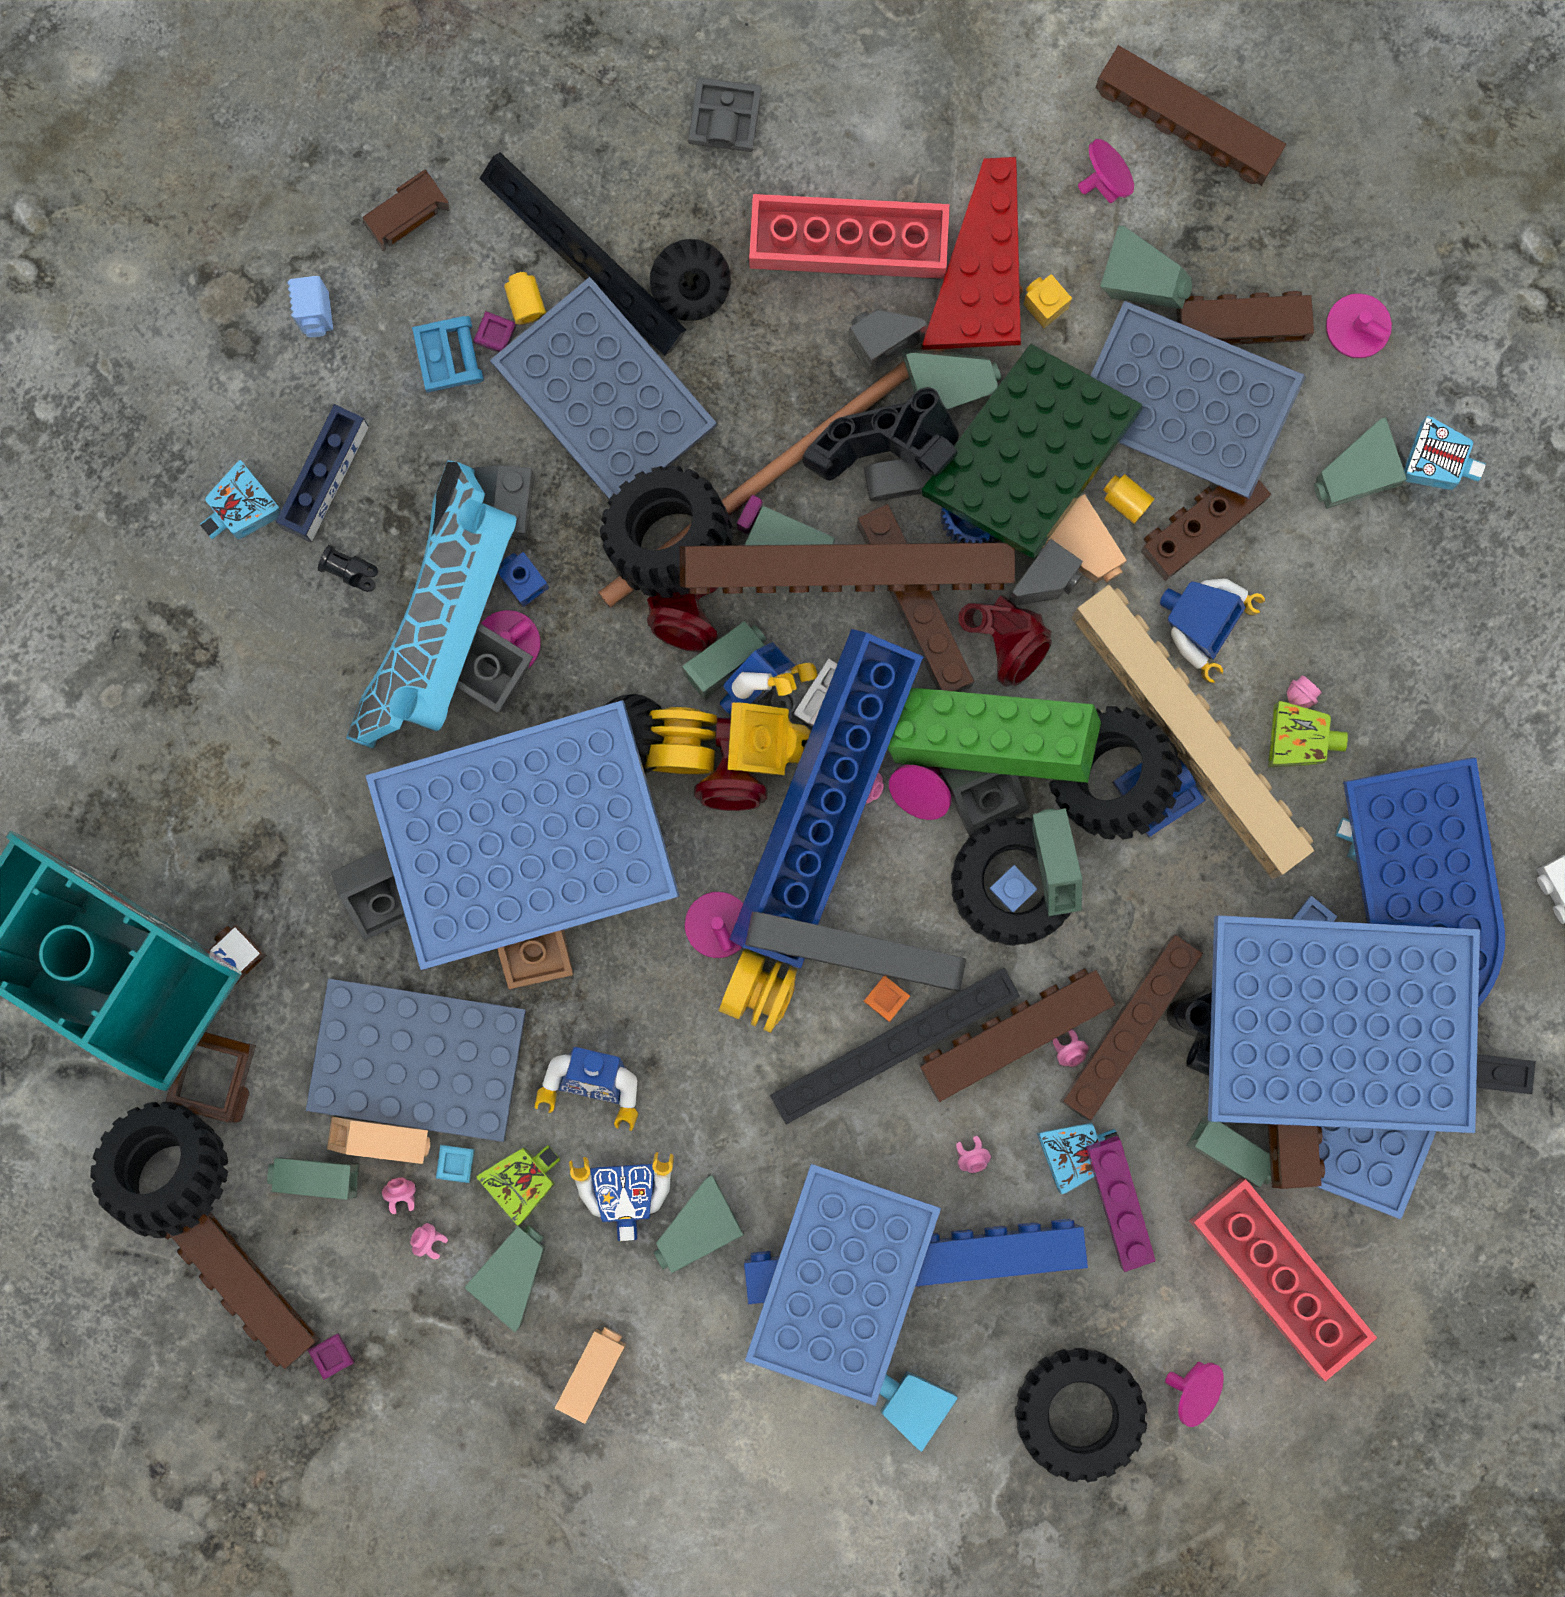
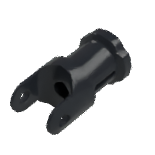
[318,545,378,592]

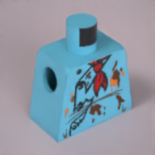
[200,460,281,539]
[1037,1123,1119,1194]

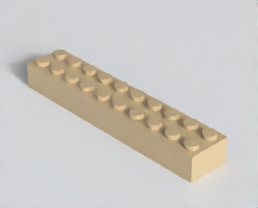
[1071,585,1315,879]

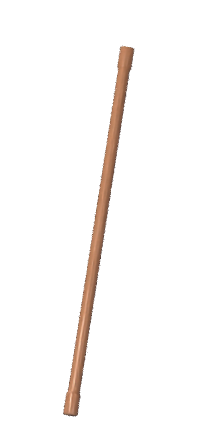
[598,285,1023,608]

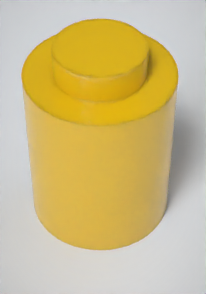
[504,272,546,325]
[1103,474,1155,524]

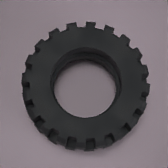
[600,466,733,598]
[1049,706,1182,840]
[951,816,1072,946]
[90,1101,228,1238]
[1015,1348,1147,1482]

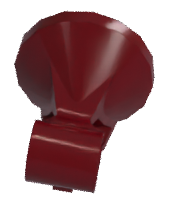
[647,587,718,652]
[958,596,1052,687]
[694,717,768,811]

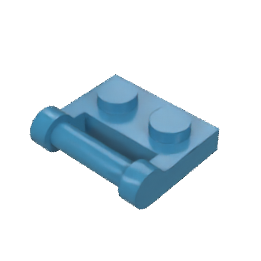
[412,316,484,393]

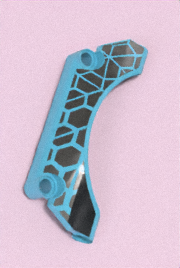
[346,460,517,748]

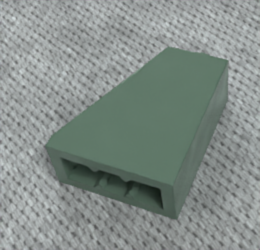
[1100,225,1192,309]
[901,348,1001,409]
[1314,417,1407,509]
[745,506,835,545]
[682,621,767,700]
[1032,808,1082,916]
[1186,1117,1272,1188]
[267,1157,360,1200]
[654,1174,744,1273]
[464,1225,546,1332]

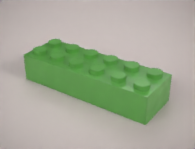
[887,687,1101,783]

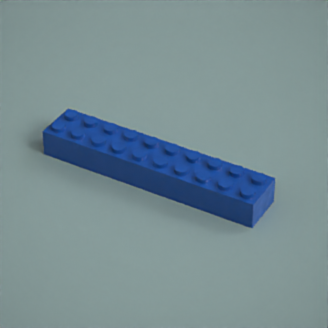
[729,629,924,969]
[744,1219,1088,1304]

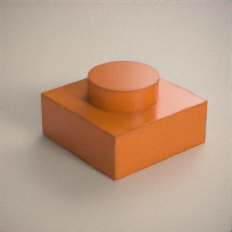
[863,976,910,1022]

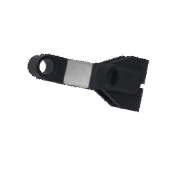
[803,387,959,481]
[1166,988,1212,1076]

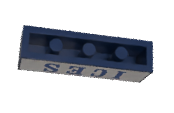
[276,404,369,543]

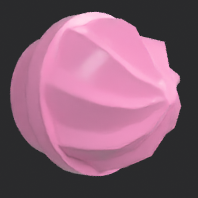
[1287,675,1322,708]

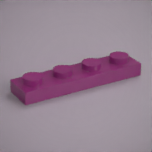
[1086,1136,1156,1272]

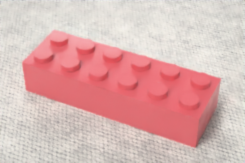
[749,194,950,279]
[1189,1178,1377,1382]

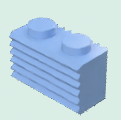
[287,276,333,337]

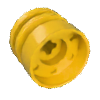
[645,707,717,774]
[718,948,798,1033]

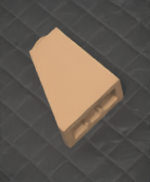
[1043,494,1127,583]
[327,1116,430,1164]
[555,1327,626,1424]

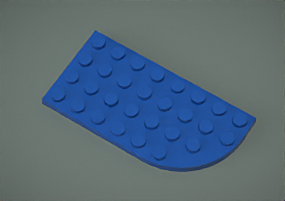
[1343,757,1505,1007]

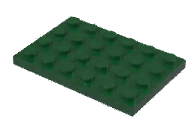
[922,343,1142,559]

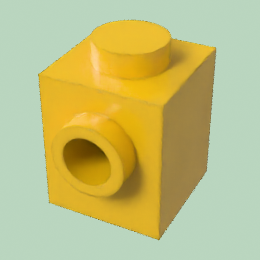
[1023,274,1072,328]

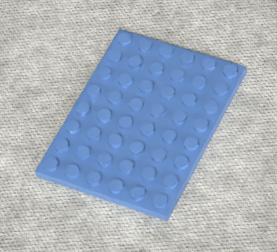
[366,701,680,970]
[1208,916,1480,1133]

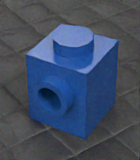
[497,552,549,607]

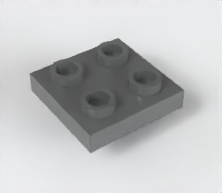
[688,77,762,152]

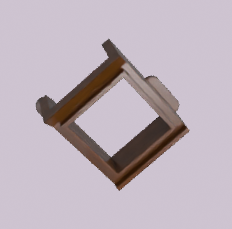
[362,169,449,252]
[166,1032,256,1123]

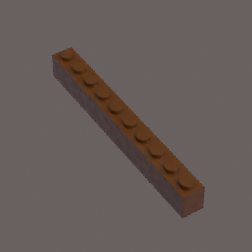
[679,542,1015,594]

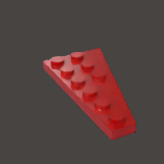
[922,157,1021,350]

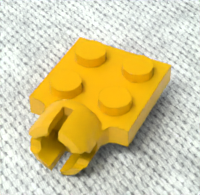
[728,703,811,775]

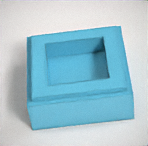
[436,1145,475,1183]

